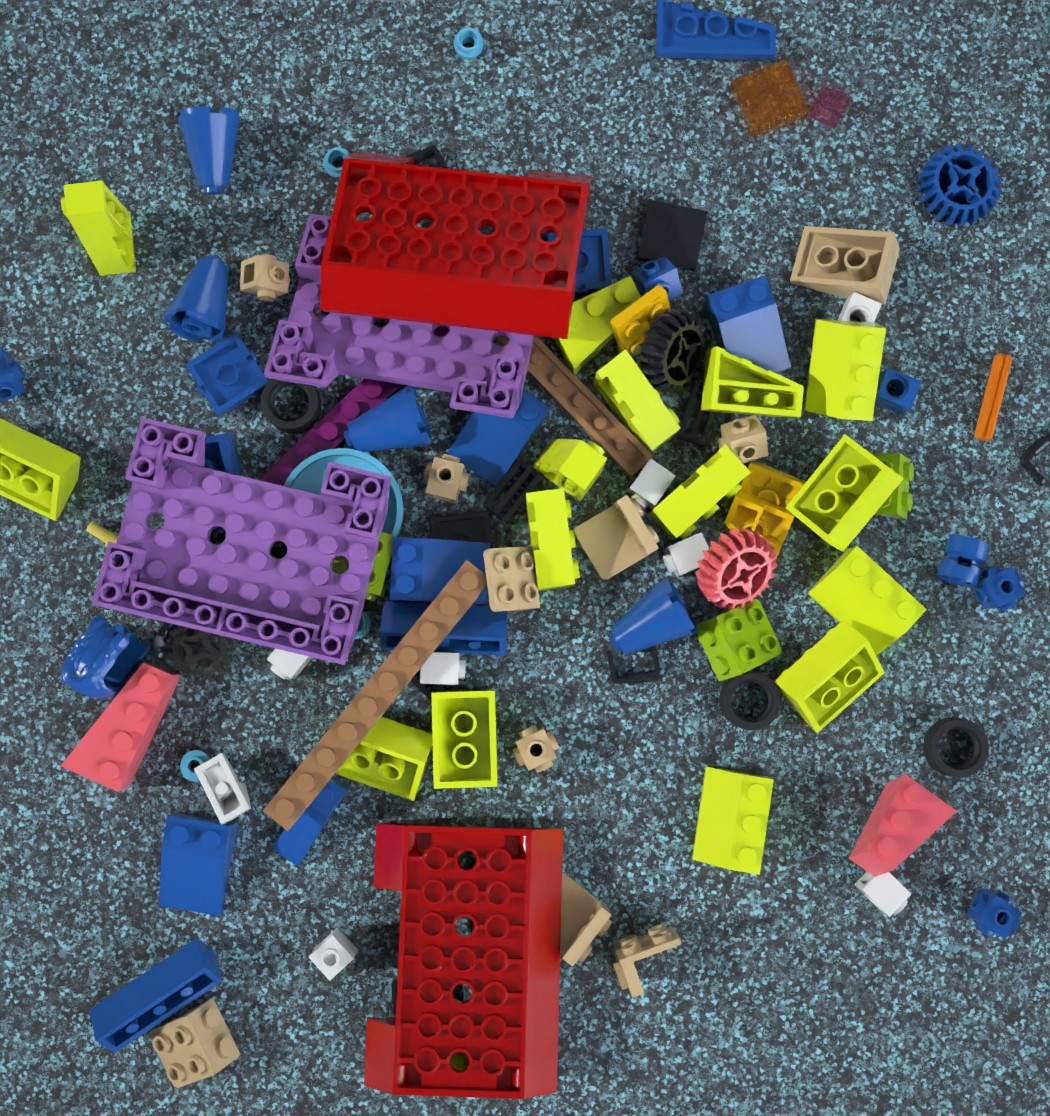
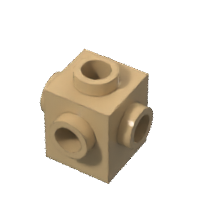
[240,254,290,301]
[718,415,768,464]
[423,454,469,504]
[512,725,559,773]

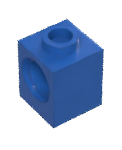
[875,368,922,415]

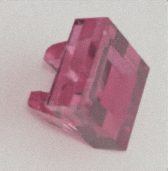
[808,86,850,129]

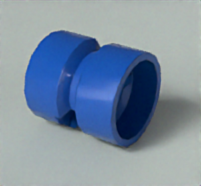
[937,534,990,588]

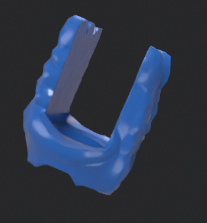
[60,615,149,703]

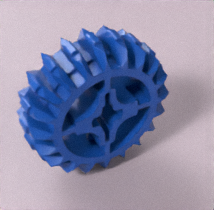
[917,143,1002,227]

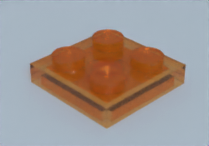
[730,59,809,138]

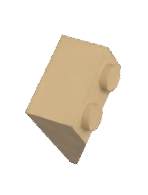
[790,226,900,304]

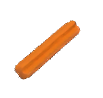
[974,353,1013,441]

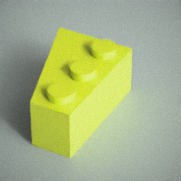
[61,181,136,276]
[554,276,641,375]
[701,346,804,418]
[593,349,680,453]
[532,438,607,502]
[649,444,751,541]
[526,488,580,591]

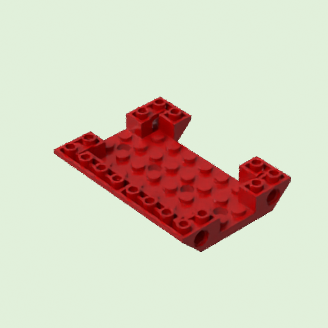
[320,151,592,339]
[364,823,563,1099]

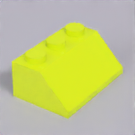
[804,319,886,421]
[0,418,81,521]
[786,434,904,552]
[807,546,927,656]
[774,620,885,733]
[431,690,498,789]
[335,717,433,801]
[692,766,774,875]

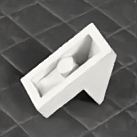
[194,753,251,825]

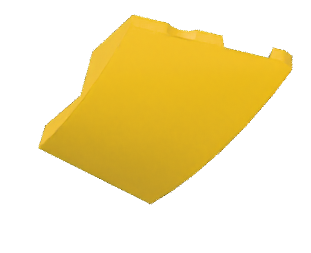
[724,460,806,561]

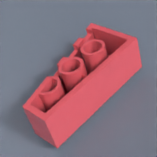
[61,662,181,792]

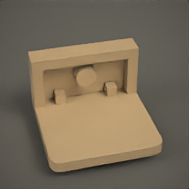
[574,495,660,580]
[483,546,540,613]
[560,872,612,967]
[613,924,682,998]
[149,998,241,1088]

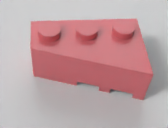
[849,774,957,877]

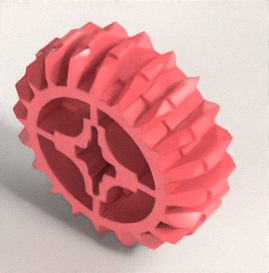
[695,527,778,610]

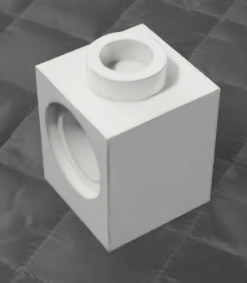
[838,292,882,323]
[627,458,676,509]
[663,532,709,577]
[267,649,313,680]
[420,652,466,685]
[854,871,911,917]
[309,927,358,981]

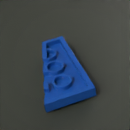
[656,0,776,60]

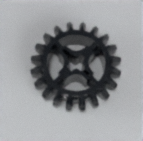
[637,309,708,394]

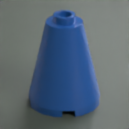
[178,106,240,195]
[163,255,229,344]
[344,386,433,452]
[609,577,699,654]

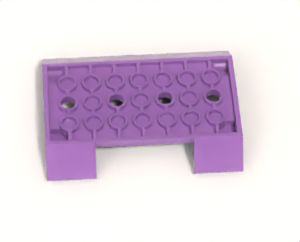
[264,214,535,418]
[92,417,391,665]

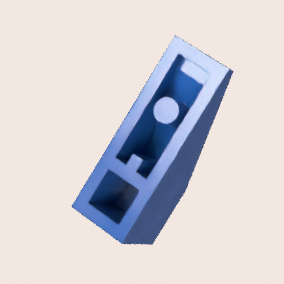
[272,776,350,866]

